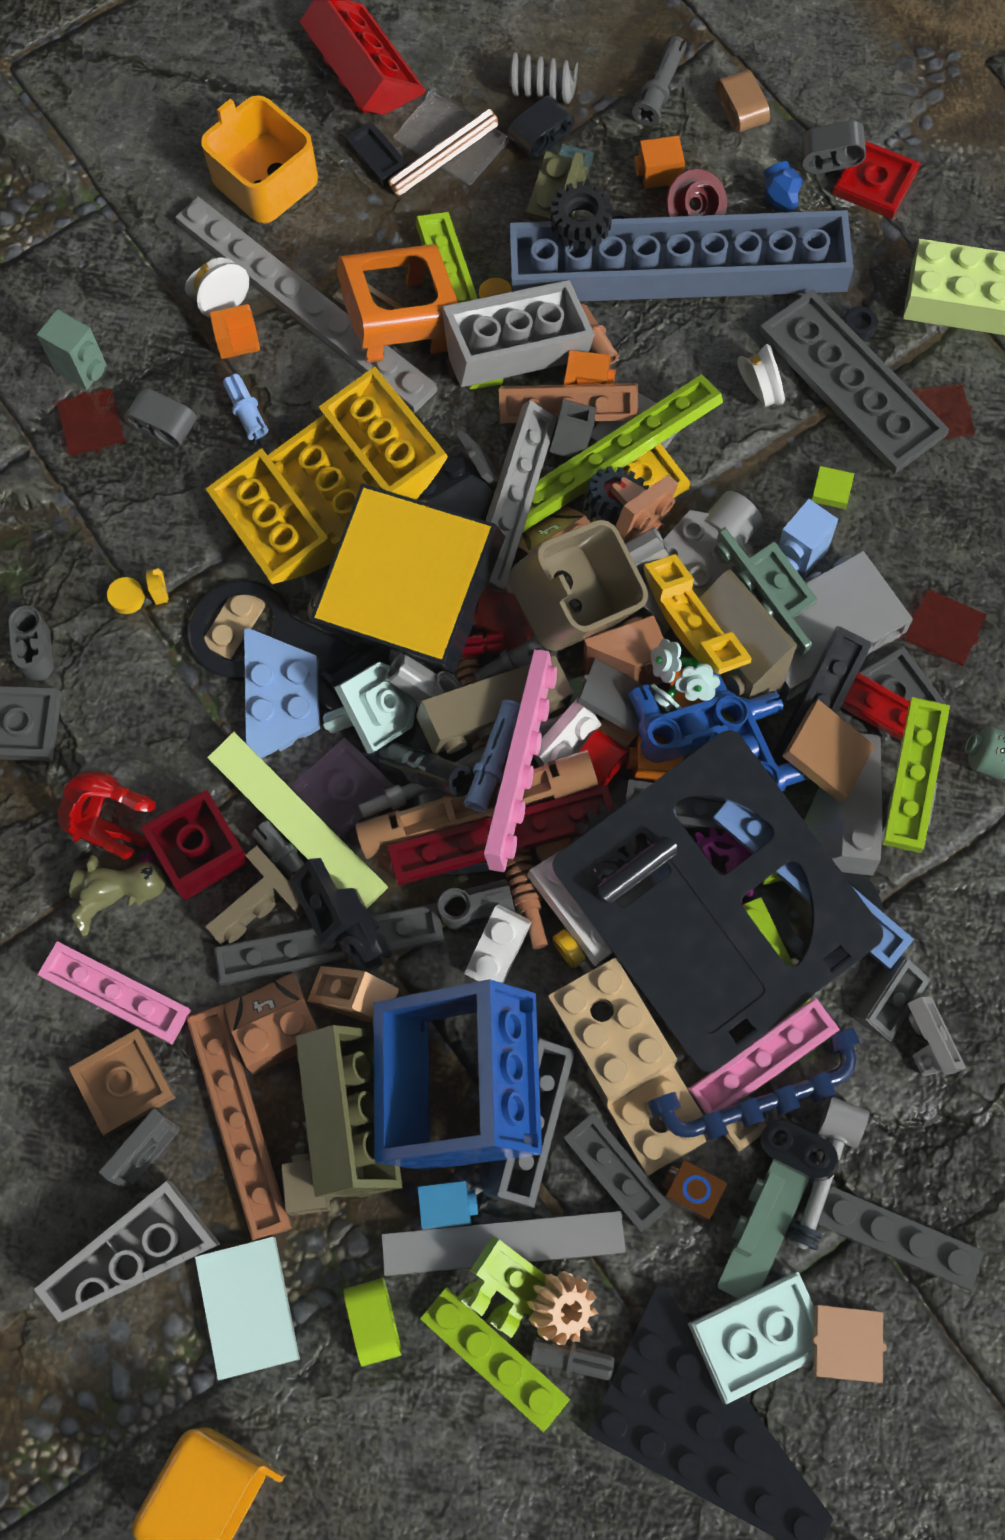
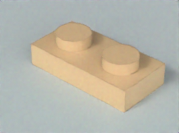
[205,595,266,660]

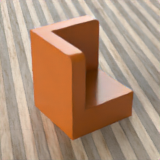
[210,304,260,359]

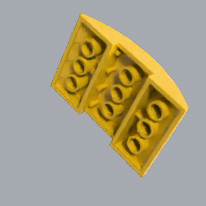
[206,366,448,584]

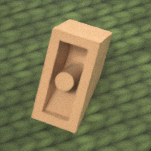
[307,966,399,1023]

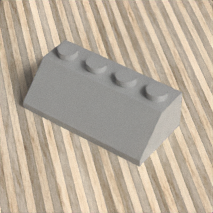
[442,280,595,387]

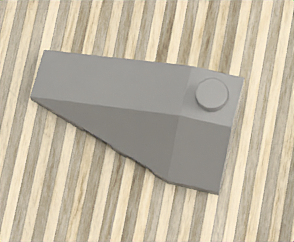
[804,733,882,876]

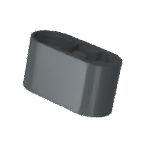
[802,120,866,174]
[123,388,197,448]
[8,606,54,682]

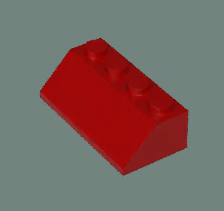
[300,0,426,115]

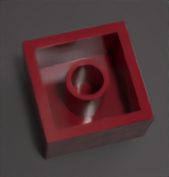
[141,789,249,901]

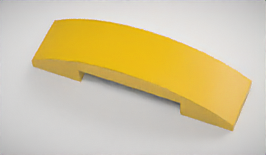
[643,554,752,675]

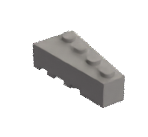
[34,1181,220,1322]

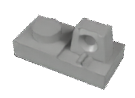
[907,997,966,1077]

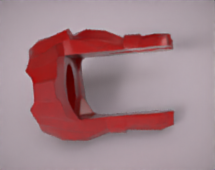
[57,771,156,860]

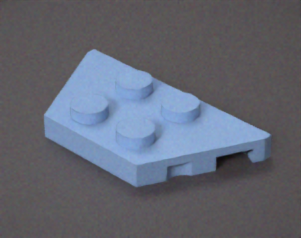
[244,628,320,759]

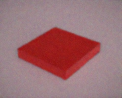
[832,140,921,219]

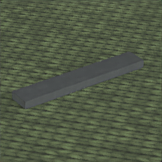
[214,903,445,986]

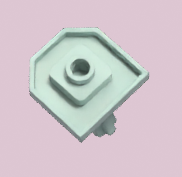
[323,662,417,753]

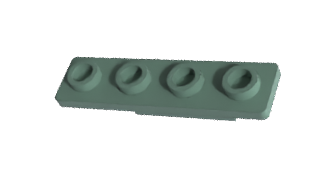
[716,527,818,656]
[717,1141,818,1299]

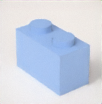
[778,499,838,580]

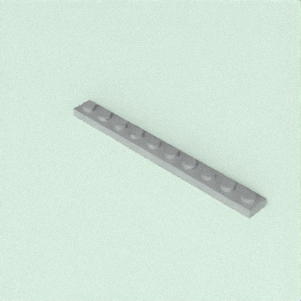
[175,196,437,414]

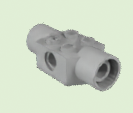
[630,491,763,636]

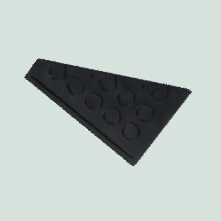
[587,1285,834,1540]

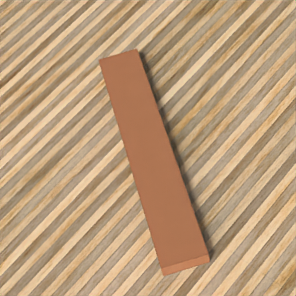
[186,1004,292,1242]

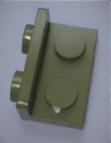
[526,151,588,222]

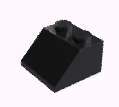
[417,452,494,521]

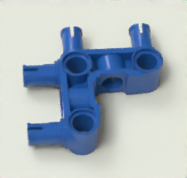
[628,672,810,792]

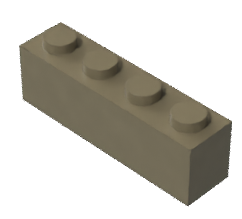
[416,656,574,754]

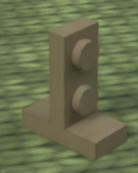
[205,846,305,946]

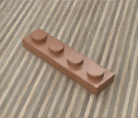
[499,383,639,424]

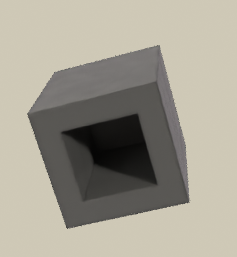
[549,399,597,459]

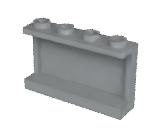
[779,551,913,702]

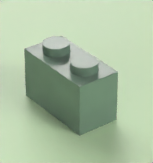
[37,309,107,390]

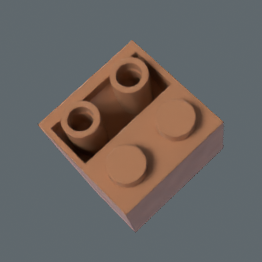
[583,615,664,686]

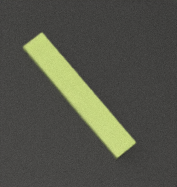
[207,732,388,908]

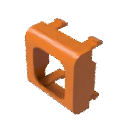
[337,244,458,363]

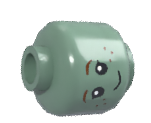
[965,726,1005,780]

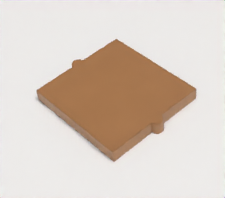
[810,1305,887,1383]

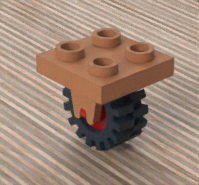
[583,467,678,543]

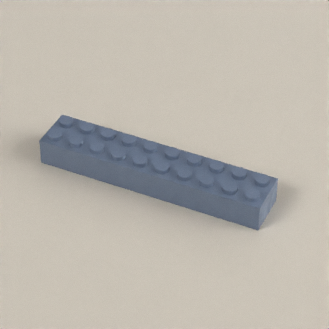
[510,210,854,301]

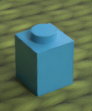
[418,1181,478,1230]

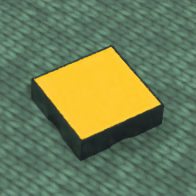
[310,483,505,674]

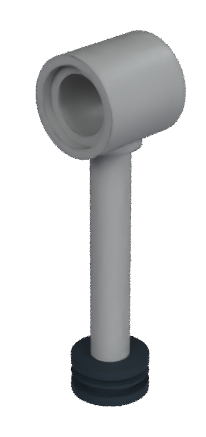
[787,1096,870,1250]

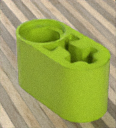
[344,1278,402,1367]

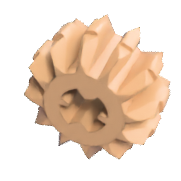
[526,1271,598,1345]

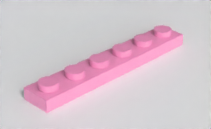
[484,649,557,872]

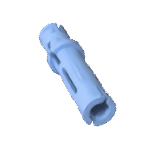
[464,700,521,813]

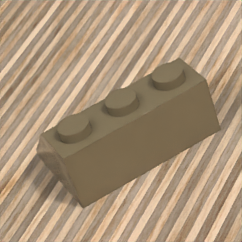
[699,569,797,700]

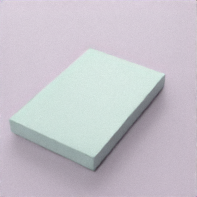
[195,1237,300,1380]
[688,1272,814,1404]

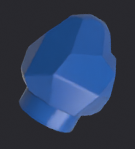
[763,161,803,213]

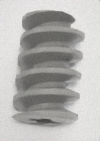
[509,52,578,104]

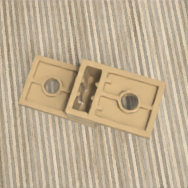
[548,957,706,1177]

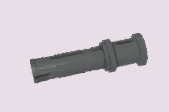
[632,36,687,126]

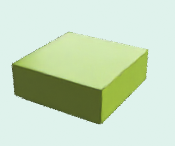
[812,466,854,510]

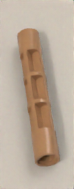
[355,750,599,859]

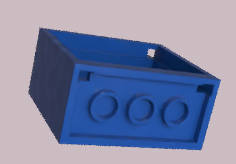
[373,979,542,1170]

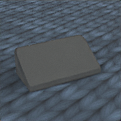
[850,956,931,1042]

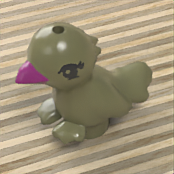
[69,851,166,937]

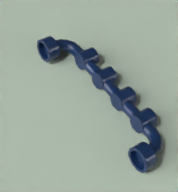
[646,1028,860,1142]

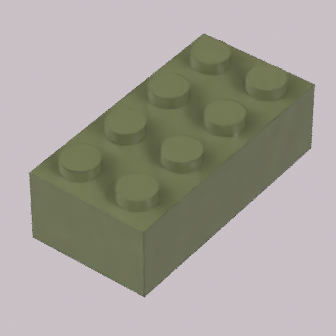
[296,1025,403,1197]

